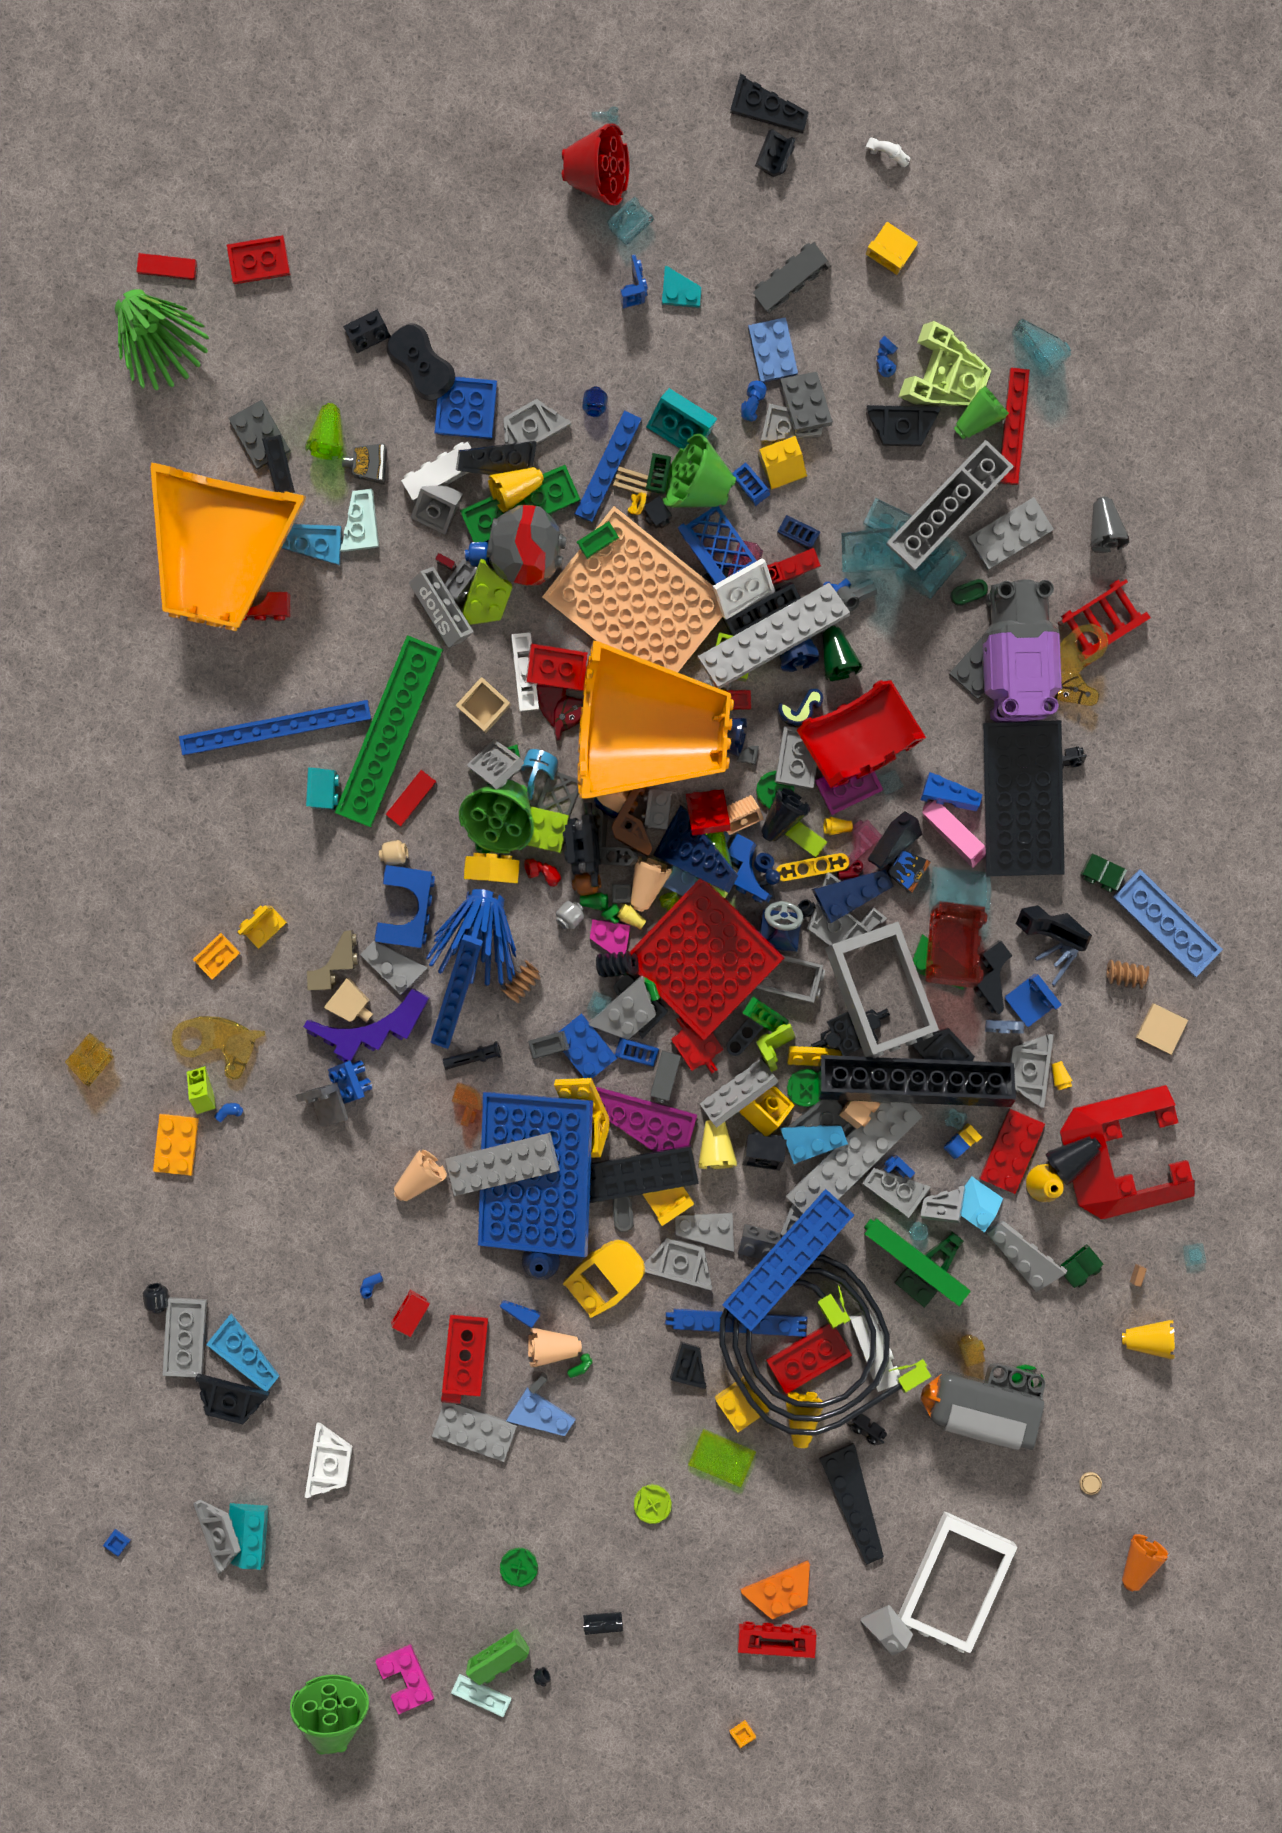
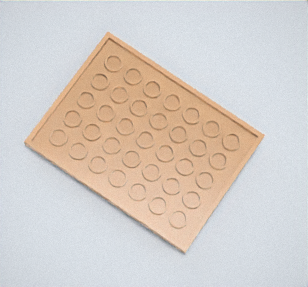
[542,506,723,673]

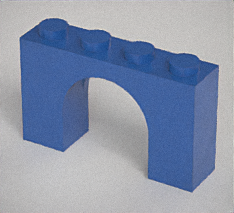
[374,865,435,948]

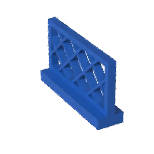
[678,506,757,584]

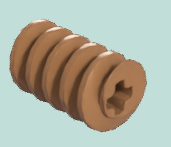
[1106,959,1149,989]
[500,960,541,1003]

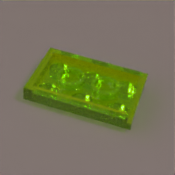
[688,1428,756,1488]

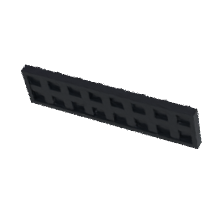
[590,1145,699,1203]

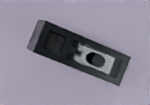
[868,811,922,870]

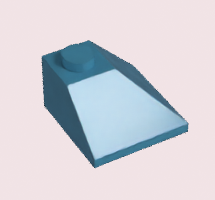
[961,1176,1003,1232]

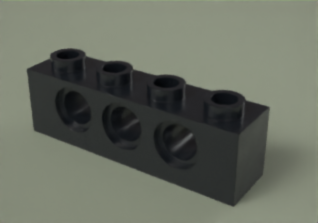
[722,582,801,636]

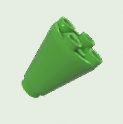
[954,386,1009,440]

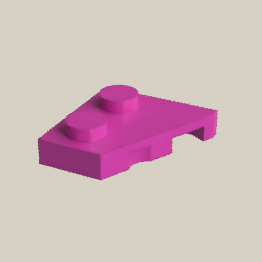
[590,919,630,954]

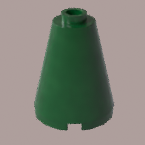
[822,625,863,682]

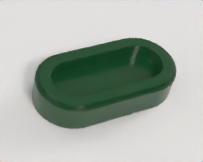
[950,579,988,606]

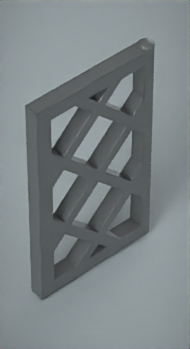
[536,771,578,815]

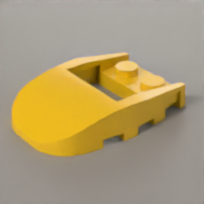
[563,1240,645,1318]

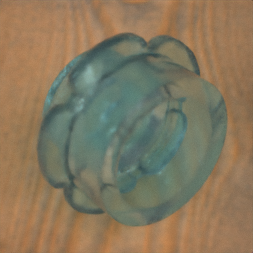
[910,1222,928,1241]

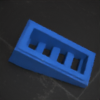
[732,462,770,506]
[615,1037,659,1067]
[500,1300,540,1328]

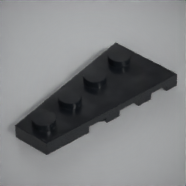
[456,441,537,475]

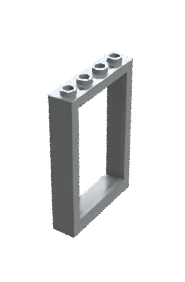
[825,922,939,1059]

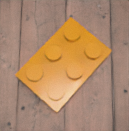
[153,1114,199,1176]

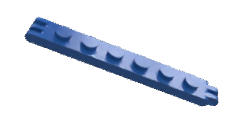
[665,1309,807,1337]

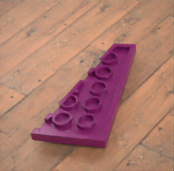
[595,1086,697,1152]

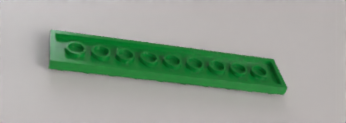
[335,635,443,827]

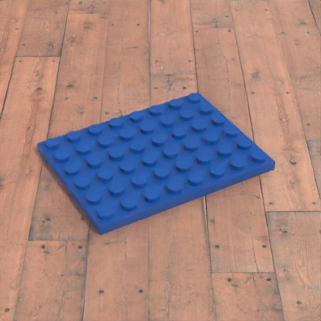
[478,1092,593,1257]

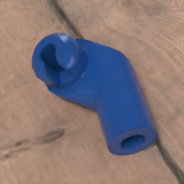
[214,1103,243,1122]
[360,1272,383,1299]

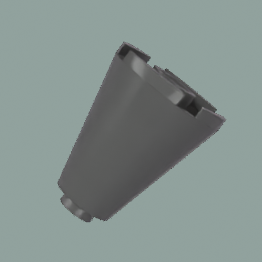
[1090,496,1130,553]

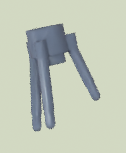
[1035,942,1079,986]

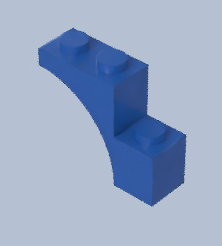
[726,833,772,903]

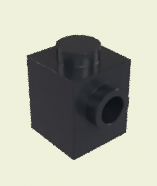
[643,496,672,529]

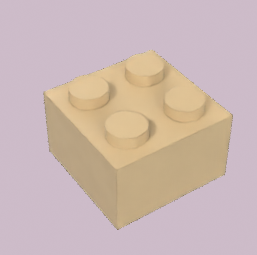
[456,677,511,733]

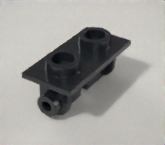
[1062,746,1087,768]
[846,1413,887,1446]
[583,1612,623,1635]

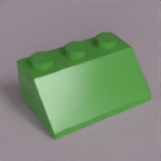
[466,1629,529,1685]

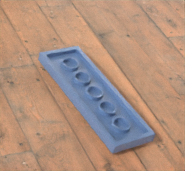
[1112,869,1223,977]

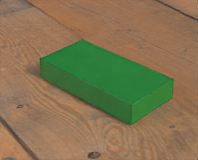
[577,521,619,559]

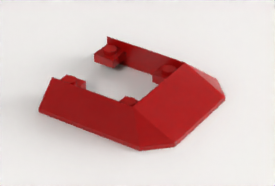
[1060,1085,1195,1220]

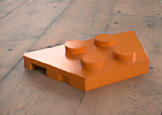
[740,1561,810,1619]

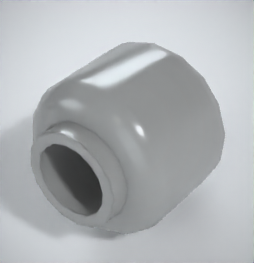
[556,901,584,930]

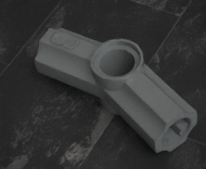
[837,579,877,611]

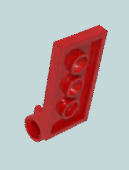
[441,1315,488,1404]

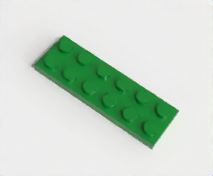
[460,465,581,542]

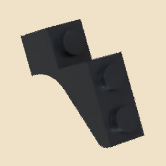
[1016,905,1092,951]
[973,940,1012,1014]

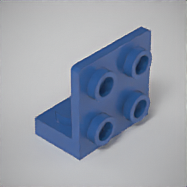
[621,255,648,308]
[1005,974,1062,1027]

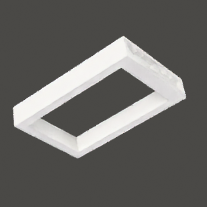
[898,1511,1017,1653]

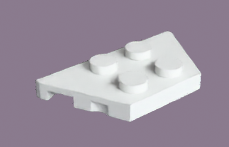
[305,1423,353,1498]

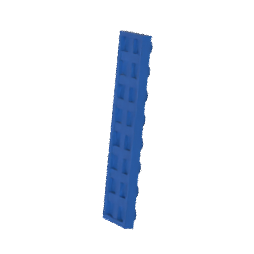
[722,1189,854,1331]

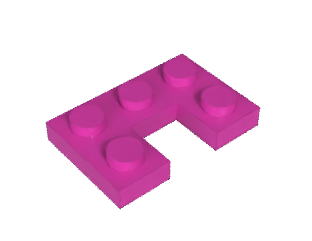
[375,1644,434,1715]

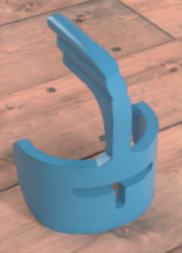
[521,749,558,800]

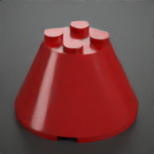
[562,123,630,206]

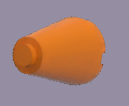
[1122,1534,1168,1592]

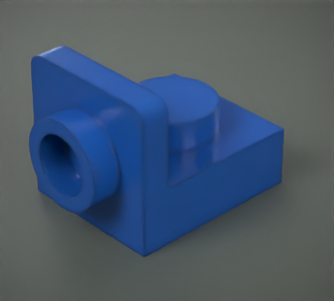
[884,1155,915,1178]

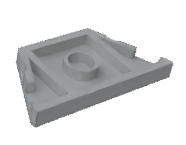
[504,399,571,444]
[589,976,656,1040]
[1010,1034,1054,1108]
[644,1237,712,1290]
[193,1500,241,1573]

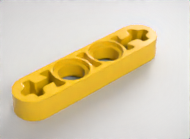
[776,853,849,881]

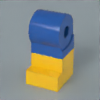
[943,1123,982,1159]

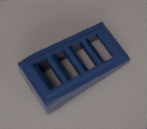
[777,515,820,550]

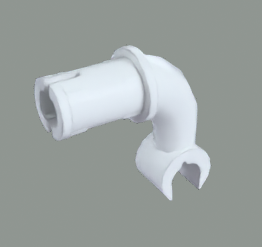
[865,138,910,167]

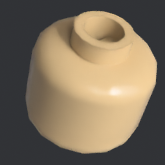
[379,840,409,866]

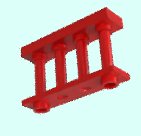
[1058,579,1151,661]

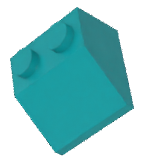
[306,767,340,810]

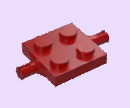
[670,1017,724,1074]

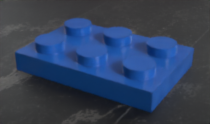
[559,1013,617,1078]

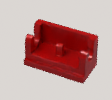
[391,1289,430,1337]

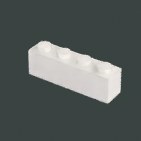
[401,442,471,504]
[849,1308,901,1392]

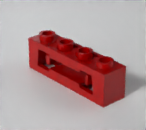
[737,1621,817,1658]

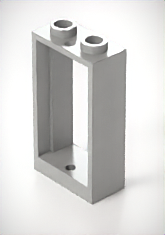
[756,955,825,1003]

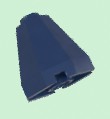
[780,638,819,672]

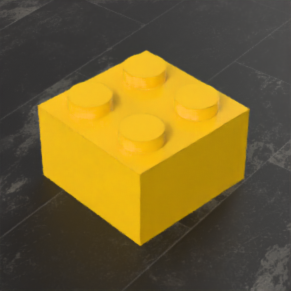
[715,1376,770,1432]

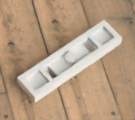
[511,632,539,712]

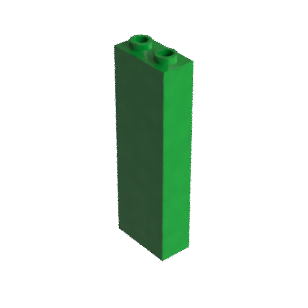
[864,1218,971,1307]

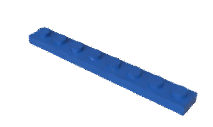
[430,934,483,1049]

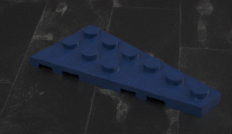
[653,805,738,893]

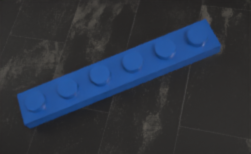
[575,410,642,523]

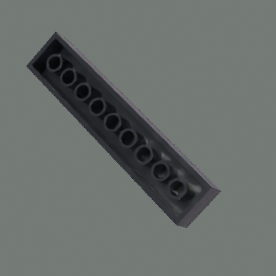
[818,1055,1016,1107]

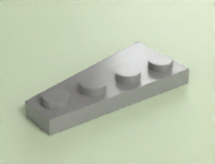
[987,1221,1067,1292]

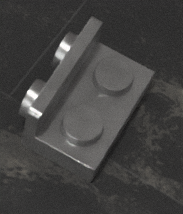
[641,788,672,830]

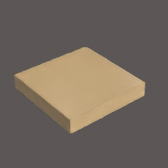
[1136,1003,1188,1055]

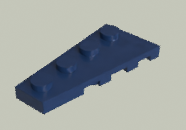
[811,869,894,923]

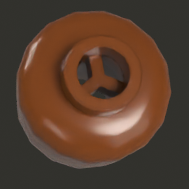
[572,870,601,896]

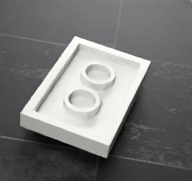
[713,559,775,619]

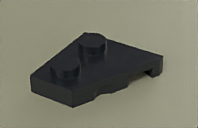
[670,1342,707,1389]

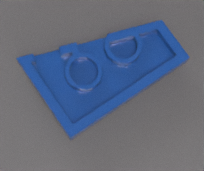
[920,772,983,811]

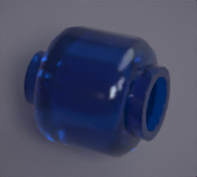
[582,386,608,417]

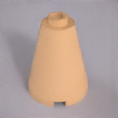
[631,856,672,912]
[394,1150,447,1201]
[528,1328,582,1367]

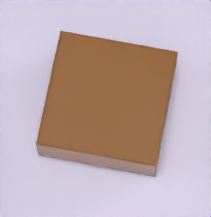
[1130,1264,1146,1287]

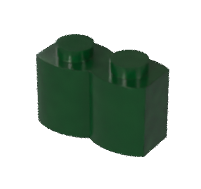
[1080,853,1127,893]
[1059,1244,1104,1288]

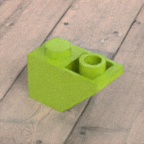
[187,1066,216,1114]

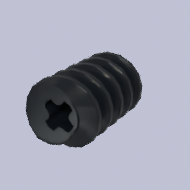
[596,951,639,978]

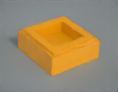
[729,1720,756,1748]

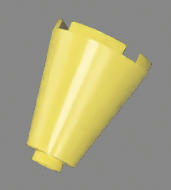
[698,1118,737,1169]

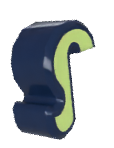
[777,689,823,727]

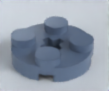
[985,1020,1024,1033]

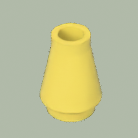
[617,904,646,929]

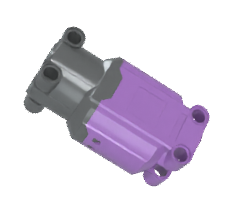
[982,579,1062,723]

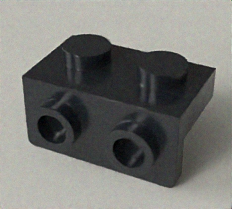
[755,129,796,177]
[343,309,391,353]

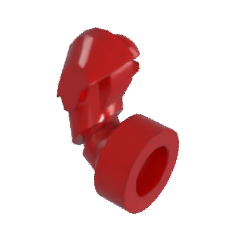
[524,858,561,887]

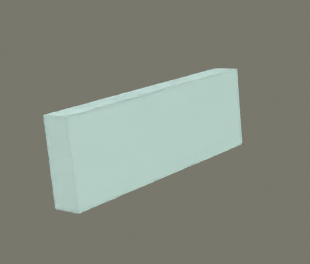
[451,1674,511,1717]

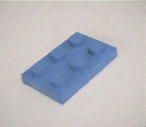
[748,317,798,382]

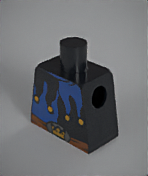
[887,850,931,893]

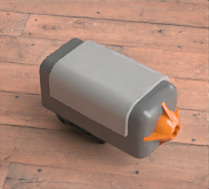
[921,1363,1045,1450]

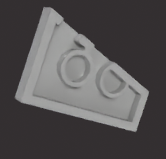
[360,941,428,995]

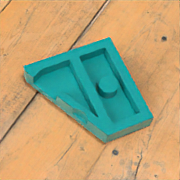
[662,266,701,308]

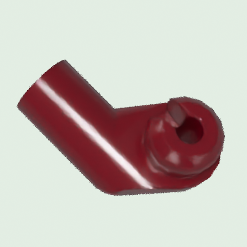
[837,860,863,880]

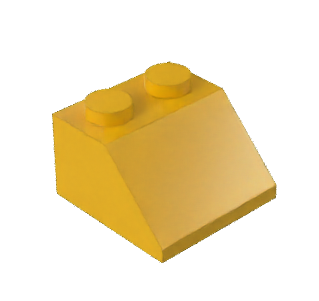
[758,436,807,490]
[739,1086,795,1136]

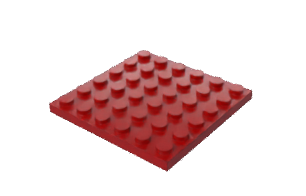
[630,879,785,1040]

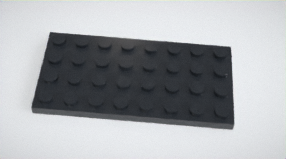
[983,720,1065,877]

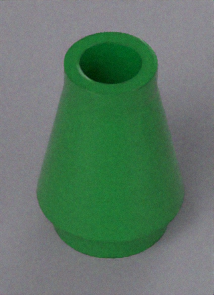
[580,892,609,911]

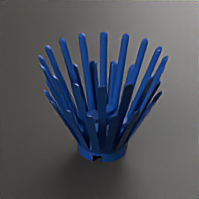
[426,889,516,986]

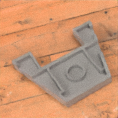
[807,872,887,946]

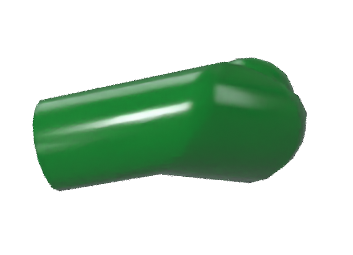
[644,977,660,1001]
[567,1353,593,1378]

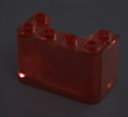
[925,901,987,988]

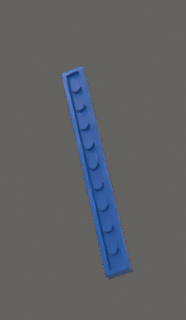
[179,700,372,756]

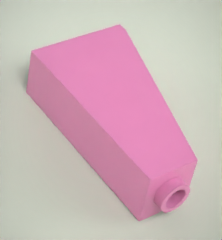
[922,800,986,868]

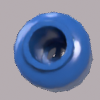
[465,542,490,567]

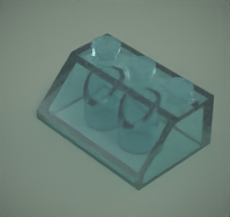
[862,498,912,538]
[841,527,905,573]
[896,537,967,599]
[929,867,991,910]

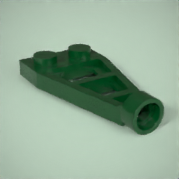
[894,1231,964,1308]

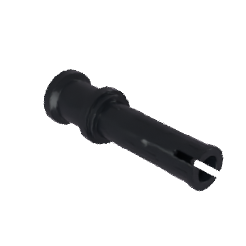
[443,1041,502,1070]

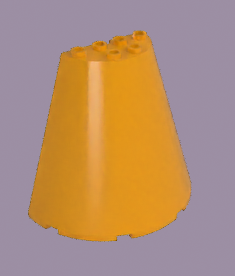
[150,462,306,631]
[577,641,734,799]

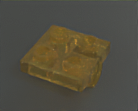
[65,1033,114,1086]

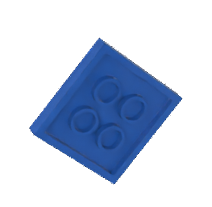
[434,377,497,439]

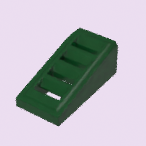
[646,453,671,494]

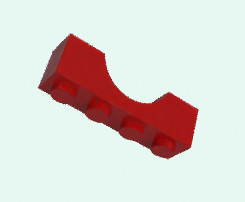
[244,592,290,621]

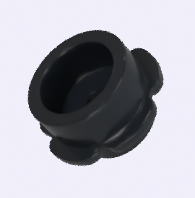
[797,899,816,917]
[533,1667,551,1687]

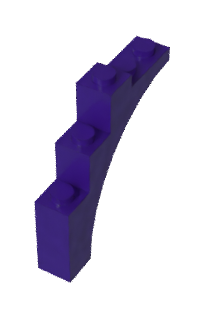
[303,989,430,1062]

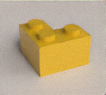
[464,853,520,883]

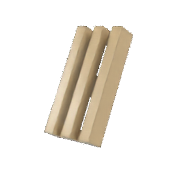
[613,467,655,497]

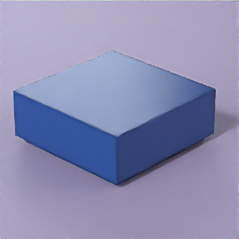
[103,1529,130,1557]

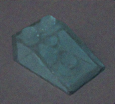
[1012,319,1072,378]

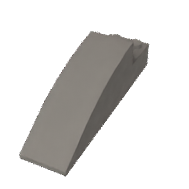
[886,440,1014,571]

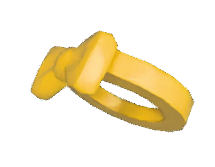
[627,492,646,515]

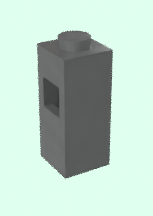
[650,1050,681,1103]

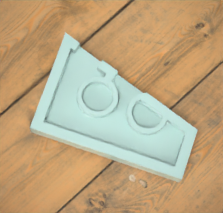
[340,489,379,552]

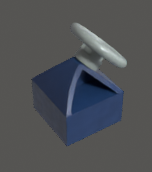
[760,901,803,952]

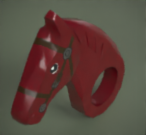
[536,685,583,741]

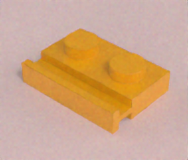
[193,933,241,980]

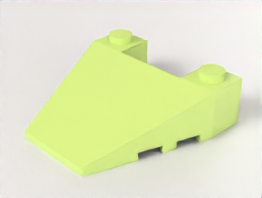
[899,321,991,406]

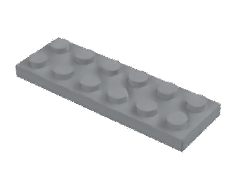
[445,1133,560,1196]

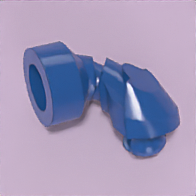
[876,336,898,377]
[741,380,767,422]

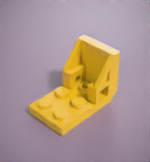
[554,1078,609,1158]

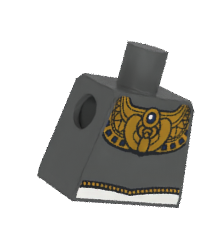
[342,444,387,484]

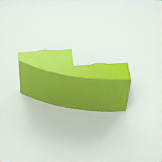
[785,821,828,857]

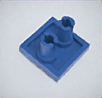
[328,1060,372,1104]

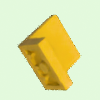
[866,222,918,275]
[237,905,287,949]
[642,1187,694,1226]

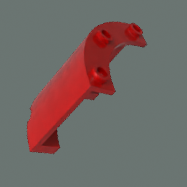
[797,680,926,788]

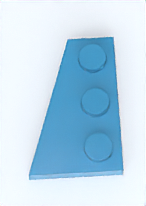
[780,1125,848,1164]

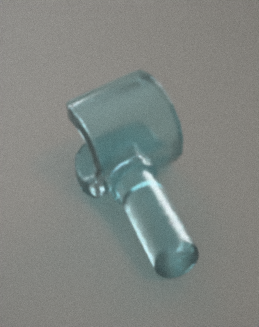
[592,106,619,121]

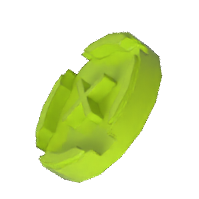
[634,1484,672,1524]

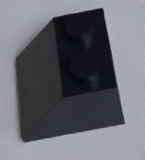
[742,1132,787,1171]

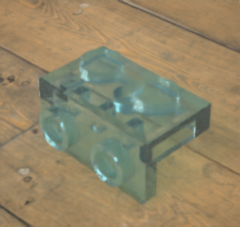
[607,196,654,245]

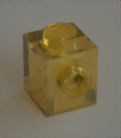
[957,1335,985,1367]

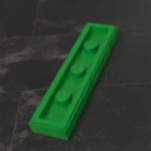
[743,997,789,1032]

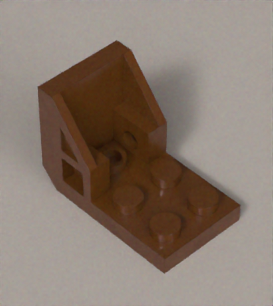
[612,787,653,857]

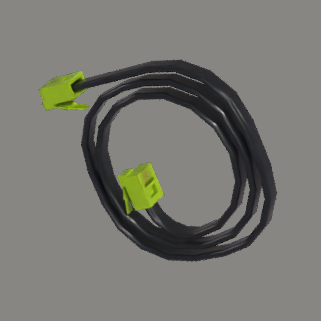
[719,1254,932,1436]

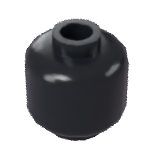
[143,1283,169,1313]

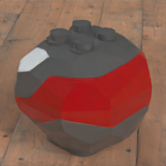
[487,505,567,586]

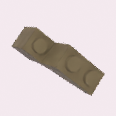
[307,930,358,990]

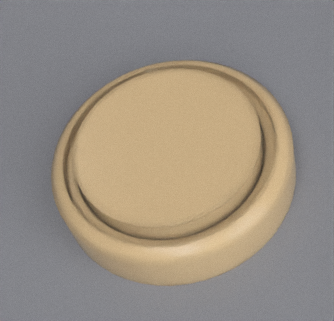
[1079,1472,1102,1495]

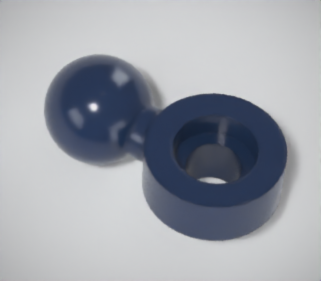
[754,853,781,885]

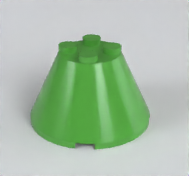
[663,434,736,508]
[459,779,534,854]
[290,1675,369,1755]

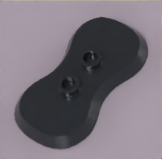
[387,323,455,401]

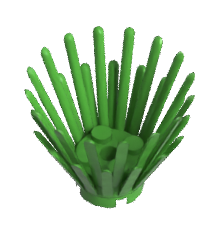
[115,289,209,390]

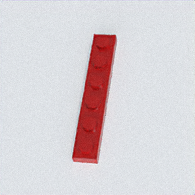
[999,368,1030,485]

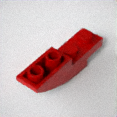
[767,548,821,586]

